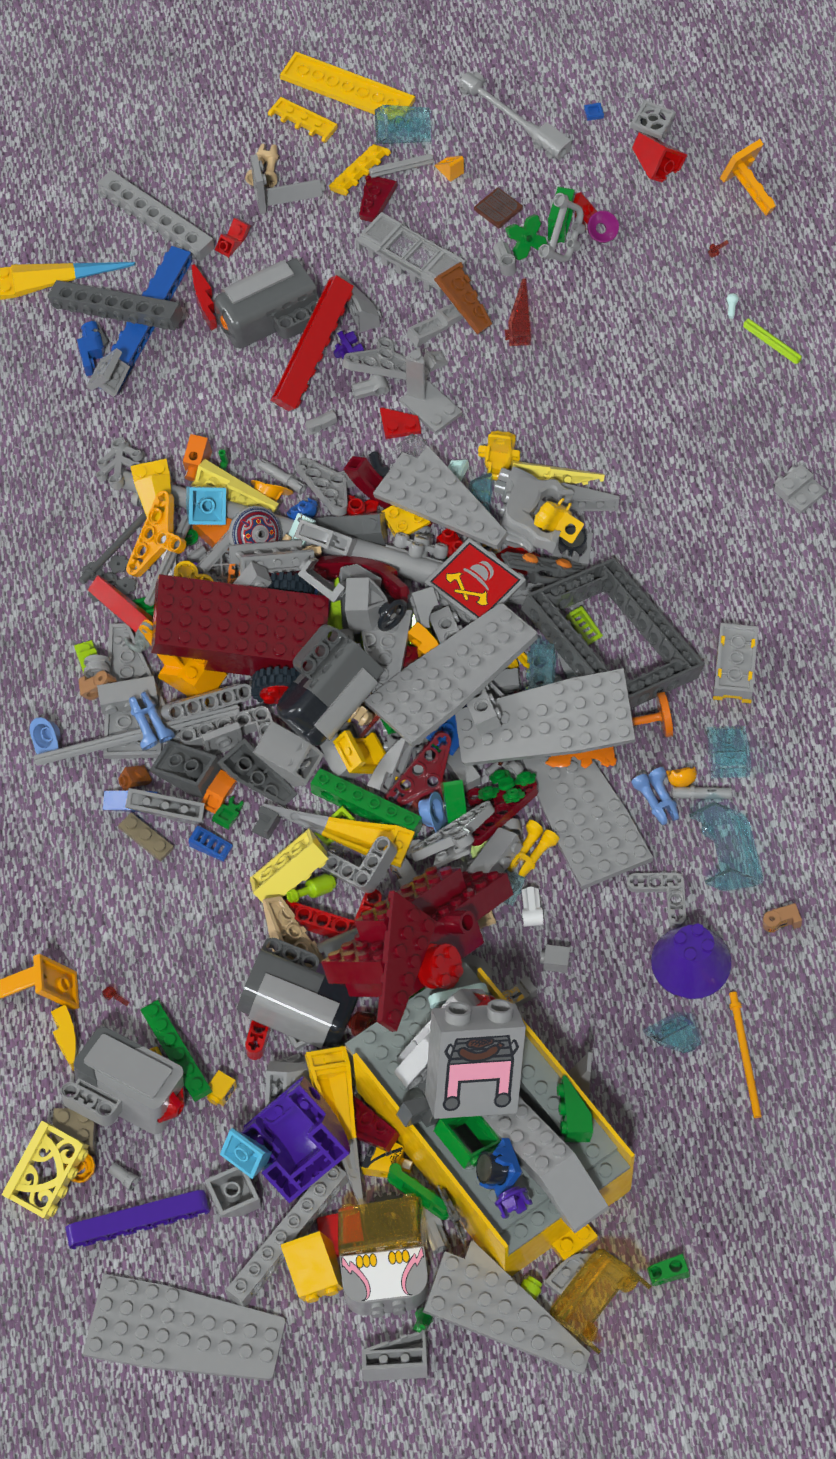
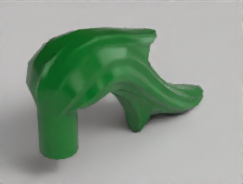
[412,1307,434,1333]

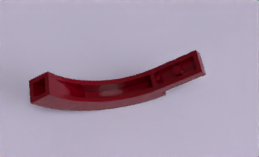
[343,456,436,527]
[314,556,409,603]

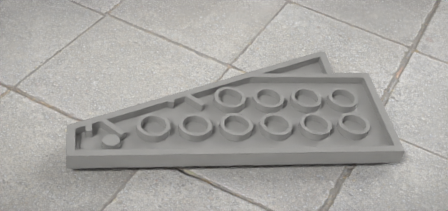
[373,446,508,550]
[103,623,180,759]
[423,1241,590,1374]

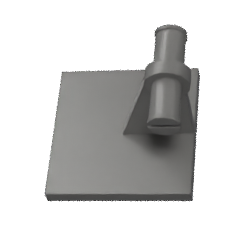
[433,834,475,872]

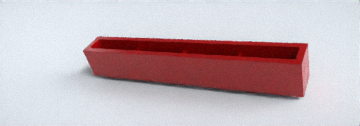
[270,275,354,411]

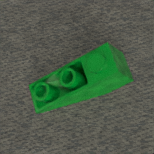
[557,1075,593,1142]

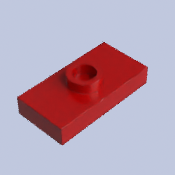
[573,192,598,224]

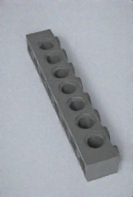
[47,280,184,331]

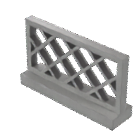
[196,529,262,583]

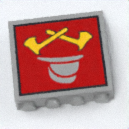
[424,538,526,624]

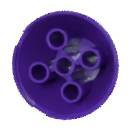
[651,923,731,999]

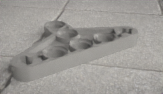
[342,337,429,380]
[296,458,356,516]
[409,801,495,861]

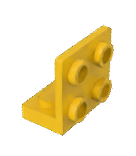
[382,505,431,537]

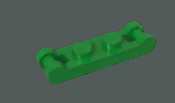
[387,1163,449,1220]

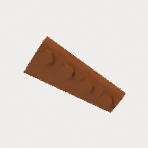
[434,262,492,335]

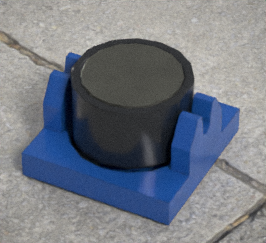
[476,1138,522,1199]

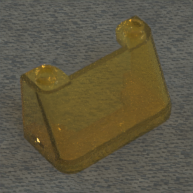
[338,1193,428,1256]

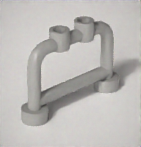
[538,193,586,262]

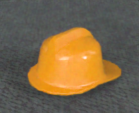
[251,480,293,502]

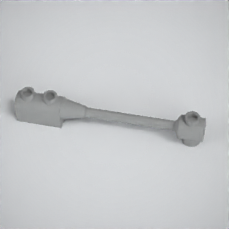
[459,71,572,160]

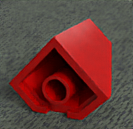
[632,132,687,183]

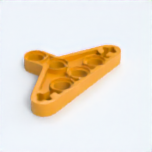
[126,491,186,577]

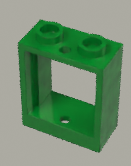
[548,187,575,243]
[433,1116,501,1169]

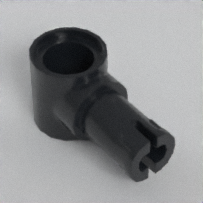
[369,451,389,478]

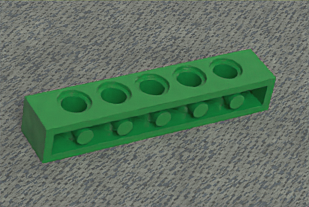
[310,768,422,840]

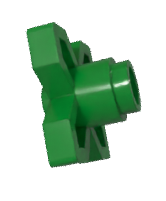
[505,214,548,260]

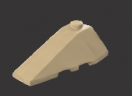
[262,896,324,967]

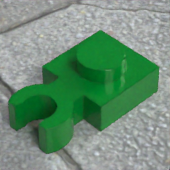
[212,796,243,830]

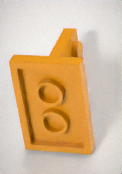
[720,139,776,216]

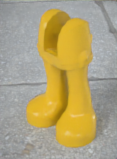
[507,820,560,879]

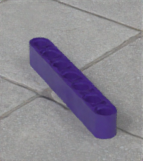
[65,1190,210,1249]

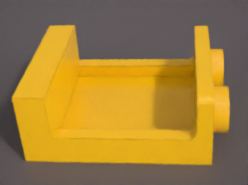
[333,730,386,774]

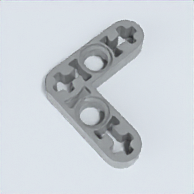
[627,873,686,928]

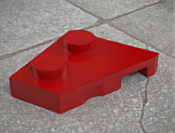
[380,408,421,439]

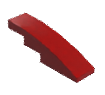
[192,264,217,330]

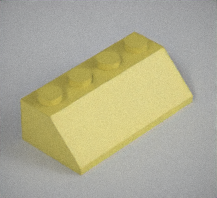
[250,828,328,903]

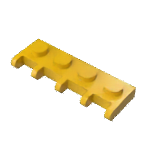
[268,97,338,143]
[329,144,391,196]

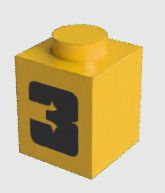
[206,1070,237,1106]

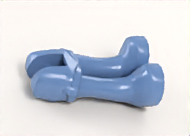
[129,691,175,751]
[631,767,679,825]

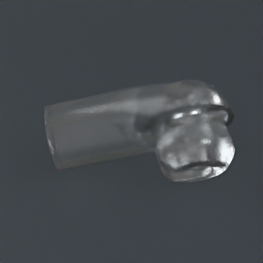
[327,845,352,858]

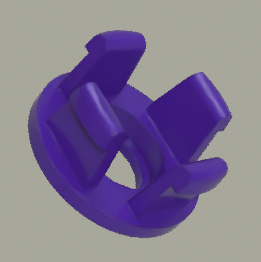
[495,1186,533,1219]

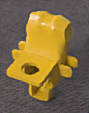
[478,430,520,481]
[534,498,584,543]

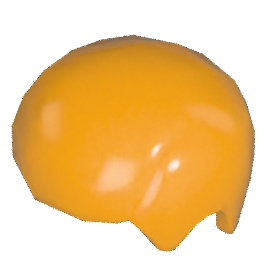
[666,767,697,787]
[64,1153,96,1183]

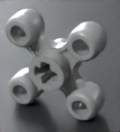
[394,532,448,559]

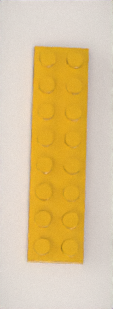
[280,51,415,124]

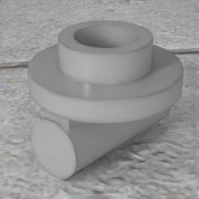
[188,546,207,563]

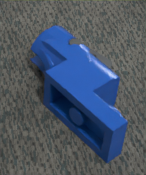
[77,321,108,376]

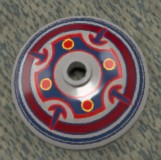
[229,506,282,545]

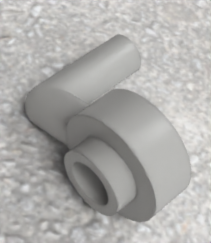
[485,761,524,780]

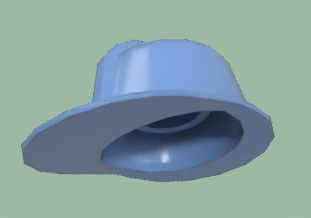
[29,717,61,754]
[418,792,447,832]

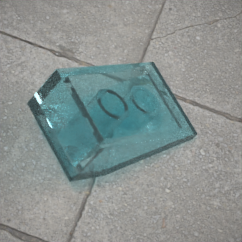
[375,105,431,144]
[706,726,751,779]

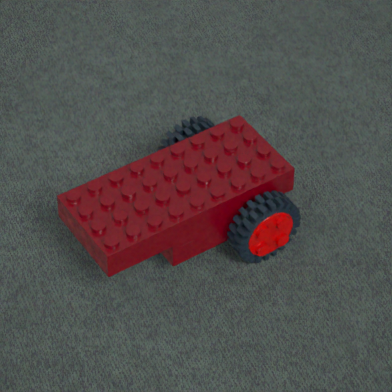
[151,572,329,706]

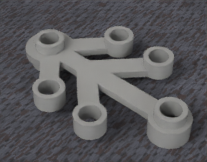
[95,437,143,490]

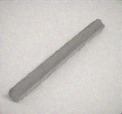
[144,514,191,606]

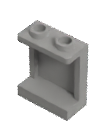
[298,558,346,602]

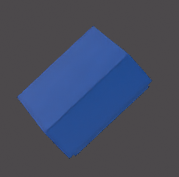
[584,103,604,121]

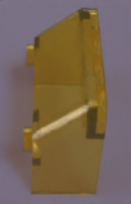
[550,1249,652,1354]

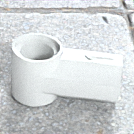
[522,887,544,927]

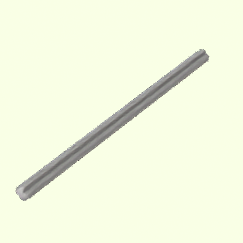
[34,704,240,766]

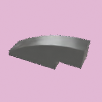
[396,1097,439,1128]

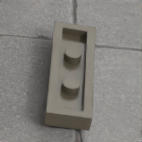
[118,813,174,862]

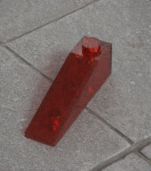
[505,278,531,346]

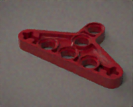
[384,730,451,807]
[466,781,539,846]

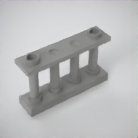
[229,539,314,574]

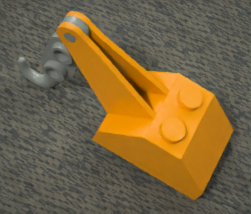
[124,620,227,706]

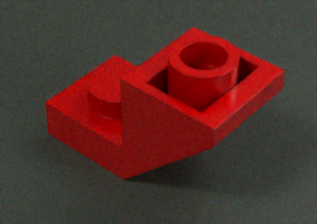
[215,218,251,258]

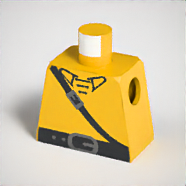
[361,1143,413,1178]

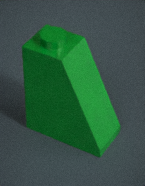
[441,780,467,825]

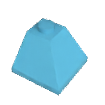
[186,486,226,525]
[220,1128,272,1179]

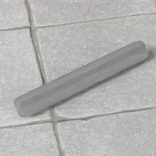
[369,154,434,178]

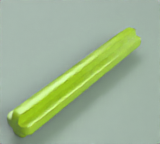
[743,318,802,364]

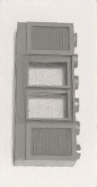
[356,212,466,299]

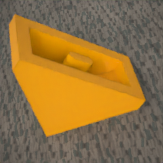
[434,156,464,182]

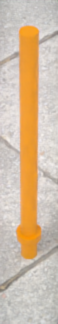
[729,992,762,1118]

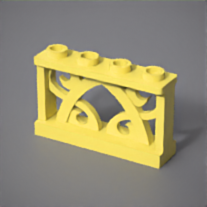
[2,1121,89,1219]

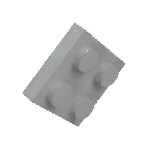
[202,722,242,755]

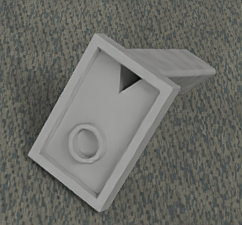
[250,154,325,214]
[399,348,462,435]

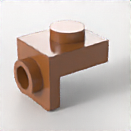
[118,765,152,791]

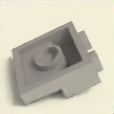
[774,464,827,514]

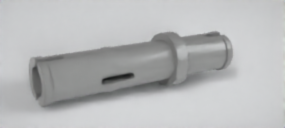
[257,458,307,495]
[672,785,732,801]

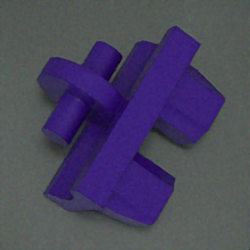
[333,331,364,359]

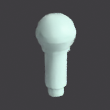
[726,293,739,319]

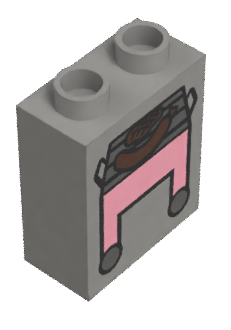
[425,999,526,1119]

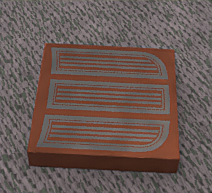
[474,187,523,229]

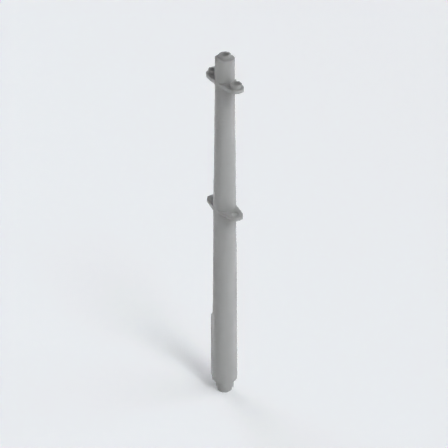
[122,471,444,585]

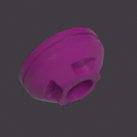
[587,211,619,243]

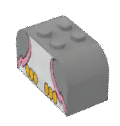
[339,1246,428,1318]

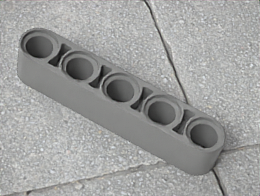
[161,684,252,721]

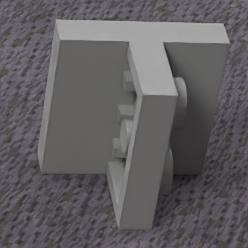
[86,348,130,397]

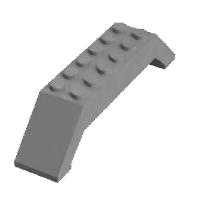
[482,1097,609,1233]

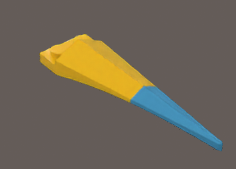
[0,262,135,300]

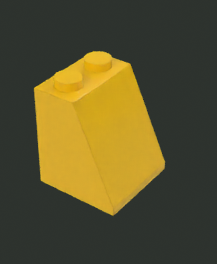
[281,1231,343,1303]

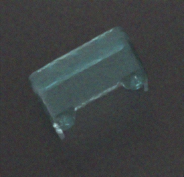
[689,801,763,891]

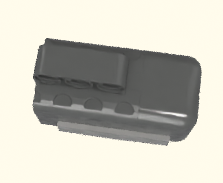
[214,258,319,349]

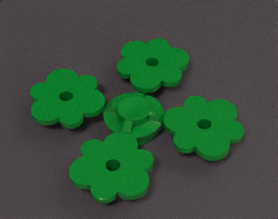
[478,770,536,803]

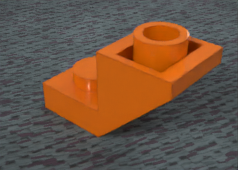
[201,769,237,814]

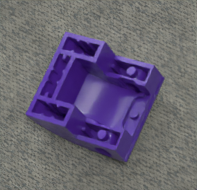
[241,1076,351,1203]

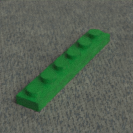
[140,1000,212,1102]

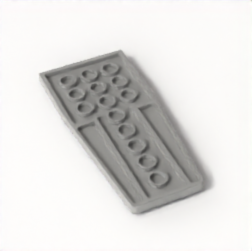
[364,603,538,747]
[455,668,636,766]
[522,757,653,890]
[83,1274,286,1381]

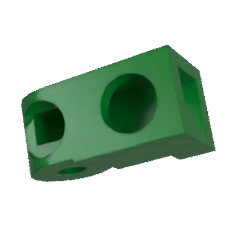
[647,1254,690,1286]

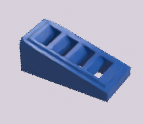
[188,825,233,862]

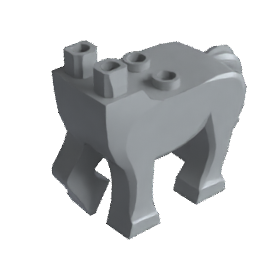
[494,466,574,554]

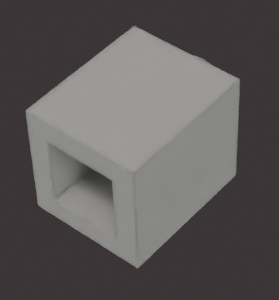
[540,945,570,973]

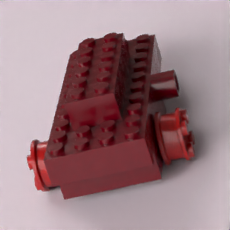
[321,866,514,997]

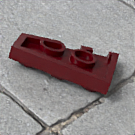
[359,175,398,222]

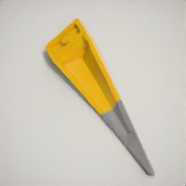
[262,804,415,868]
[305,1046,364,1210]

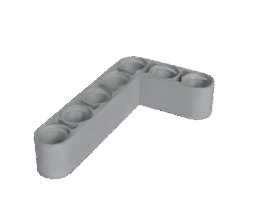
[179,706,273,749]
[319,836,397,893]

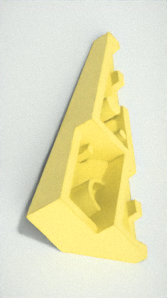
[191,459,279,512]
[510,460,605,485]

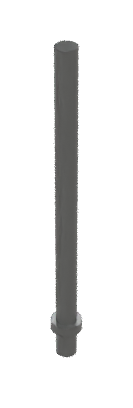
[78,512,147,584]

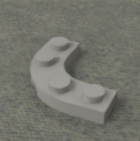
[545,1252,634,1297]

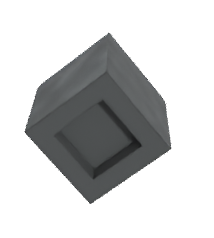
[252,806,280,840]

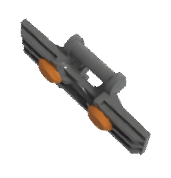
[501,552,585,584]

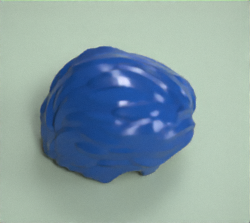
[287,497,318,520]

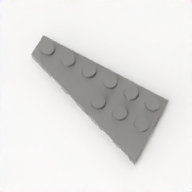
[361,609,413,694]

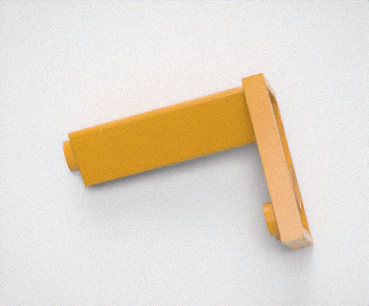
[0,953,79,1010]

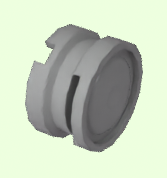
[84,655,110,678]

